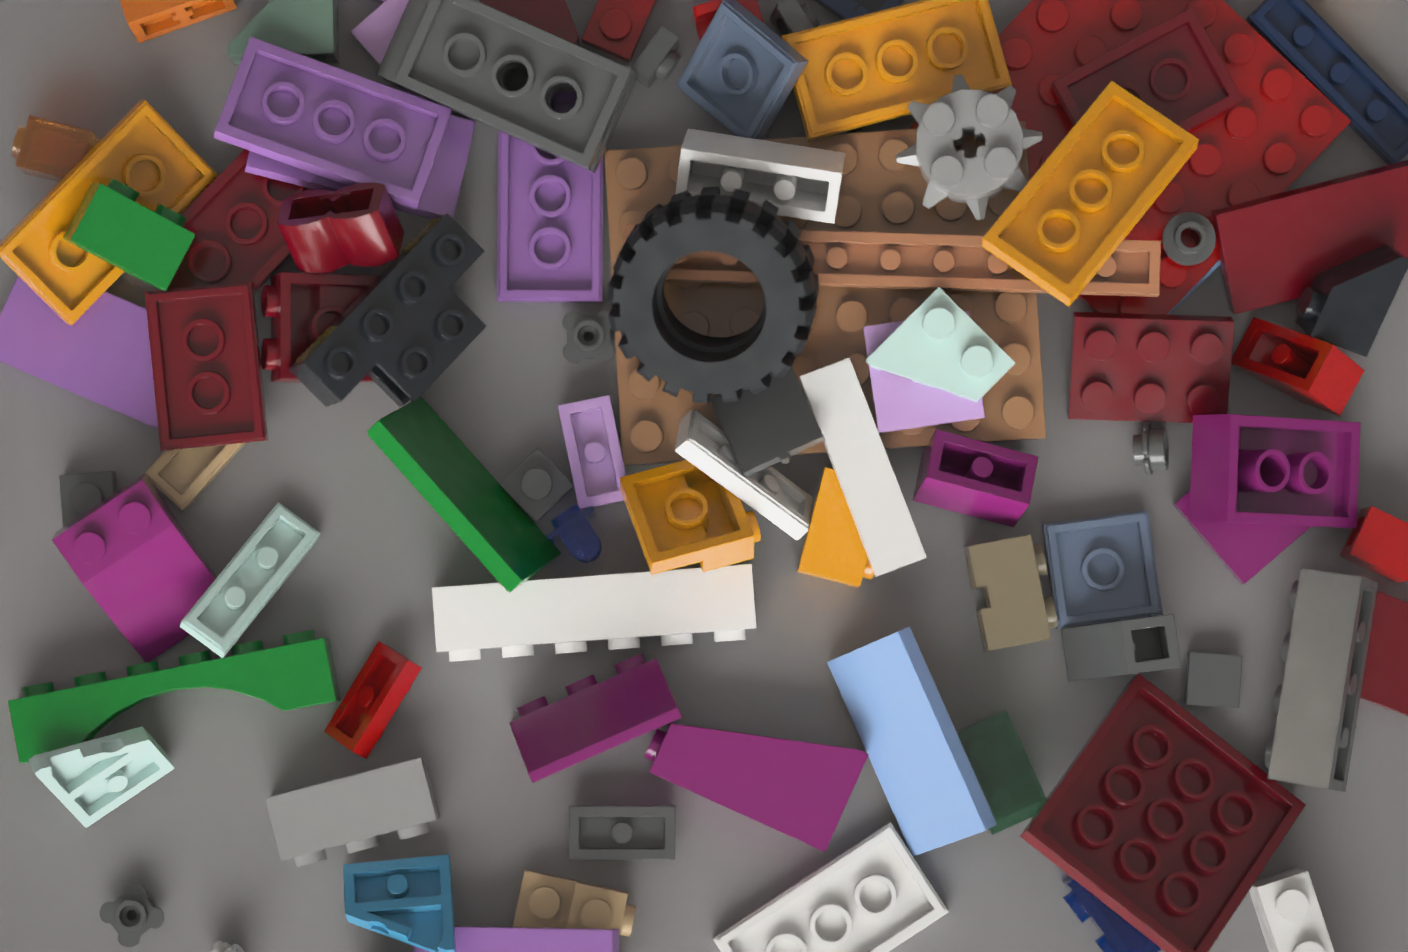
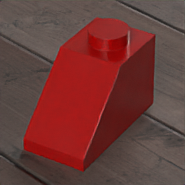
[1231,317,1364,417]

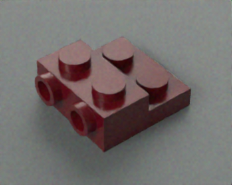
[261,272,378,383]

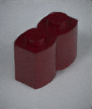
[277,182,405,273]

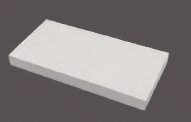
[713,822,949,952]

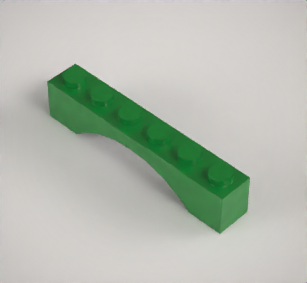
[8,630,341,764]

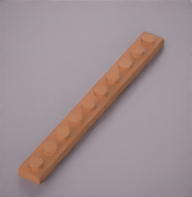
[624,225,1161,297]

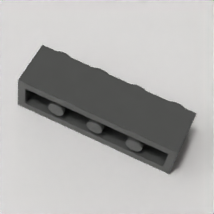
[1265,568,1378,792]

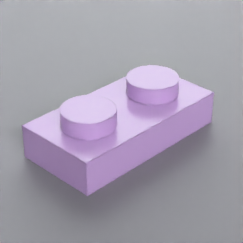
[558,395,626,510]

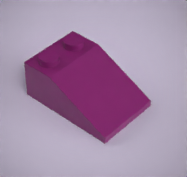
[1189,414,1361,528]
[52,473,217,663]

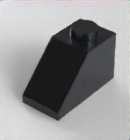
[1295,244,1408,357]

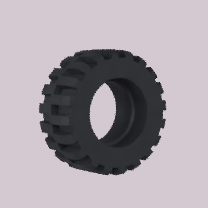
[607,187,819,403]

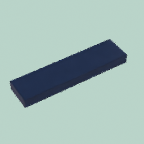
[1245,0,1408,165]

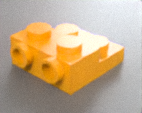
[620,460,761,575]

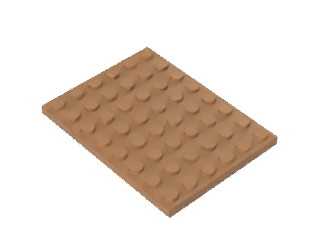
[604,121,1046,466]

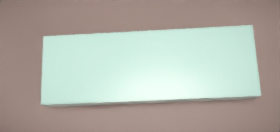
[180,502,321,658]

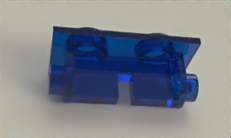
[546,504,602,563]

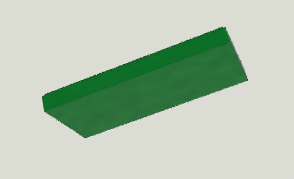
[367,396,561,592]

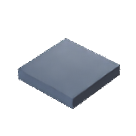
[676,0,808,140]
[1042,510,1163,629]

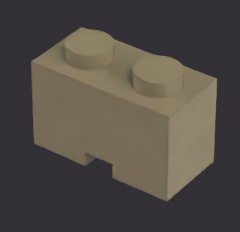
[964,534,1058,652]

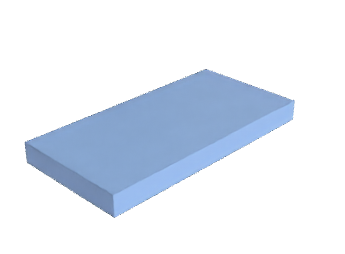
[827,626,997,856]

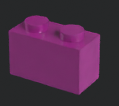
[912,429,1039,527]

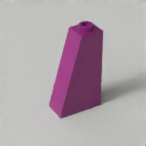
[644,723,869,852]

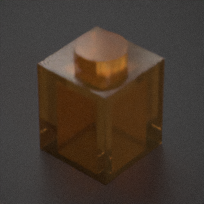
[12,115,100,182]

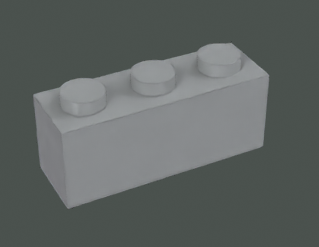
[265,756,440,867]

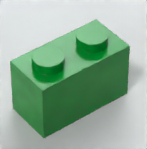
[62,178,196,291]

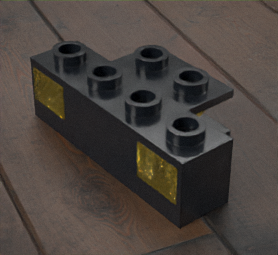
[288,213,486,407]

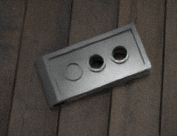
[376,0,638,173]

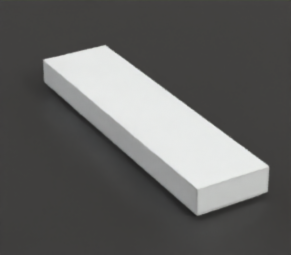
[799,357,927,577]

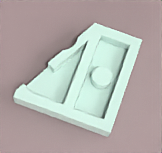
[866,287,1015,402]
[28,726,175,828]

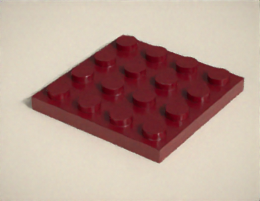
[1020,673,1306,952]

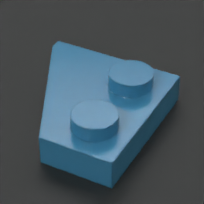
[343,854,456,952]

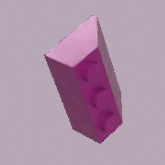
[509,653,682,783]

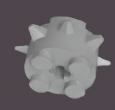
[896,74,1043,220]

